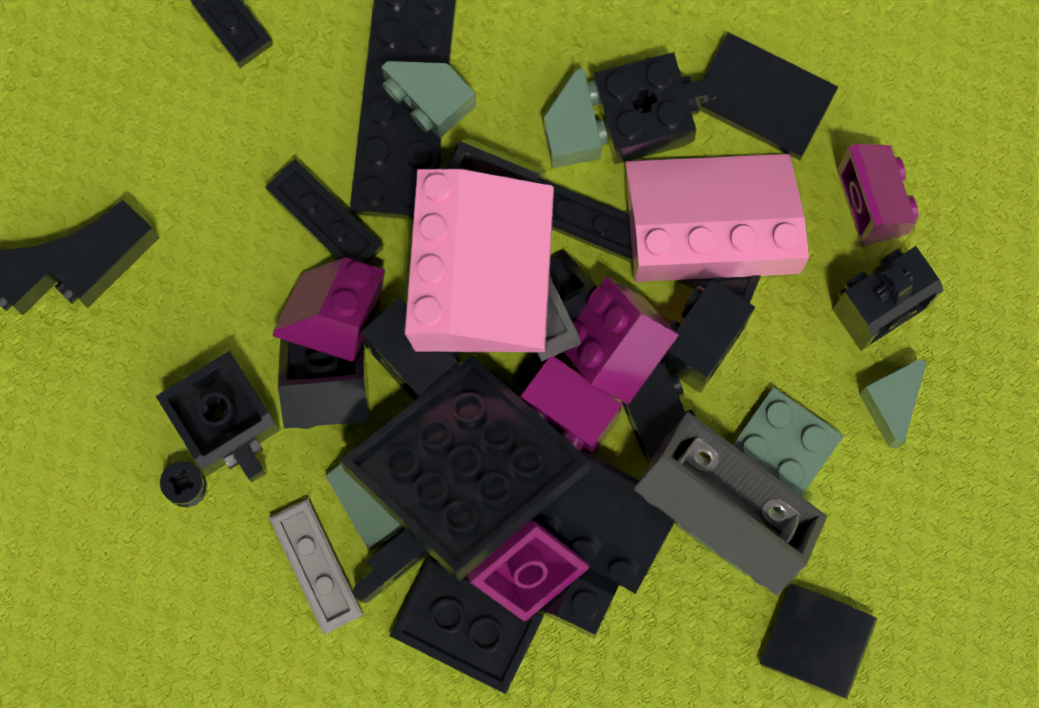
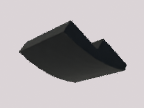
[760,584,878,700]

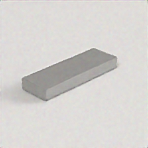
[269,499,363,635]

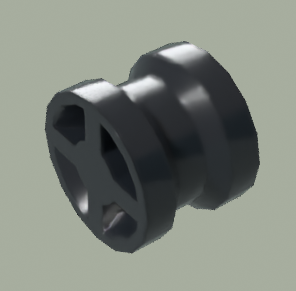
[160,461,208,508]

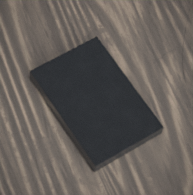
[698,32,838,161]
[390,558,544,695]

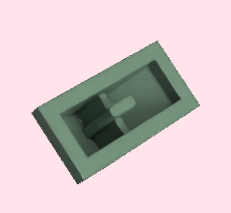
[859,360,927,449]

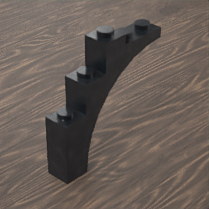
[0,200,159,315]

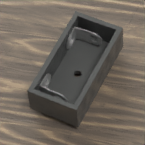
[634,412,827,596]

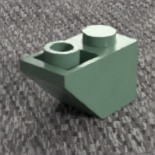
[382,61,477,138]
[544,69,608,168]

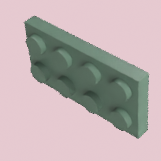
[676,387,844,576]

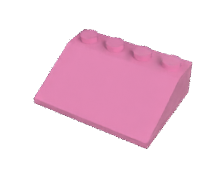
[625,154,809,282]
[405,169,554,352]

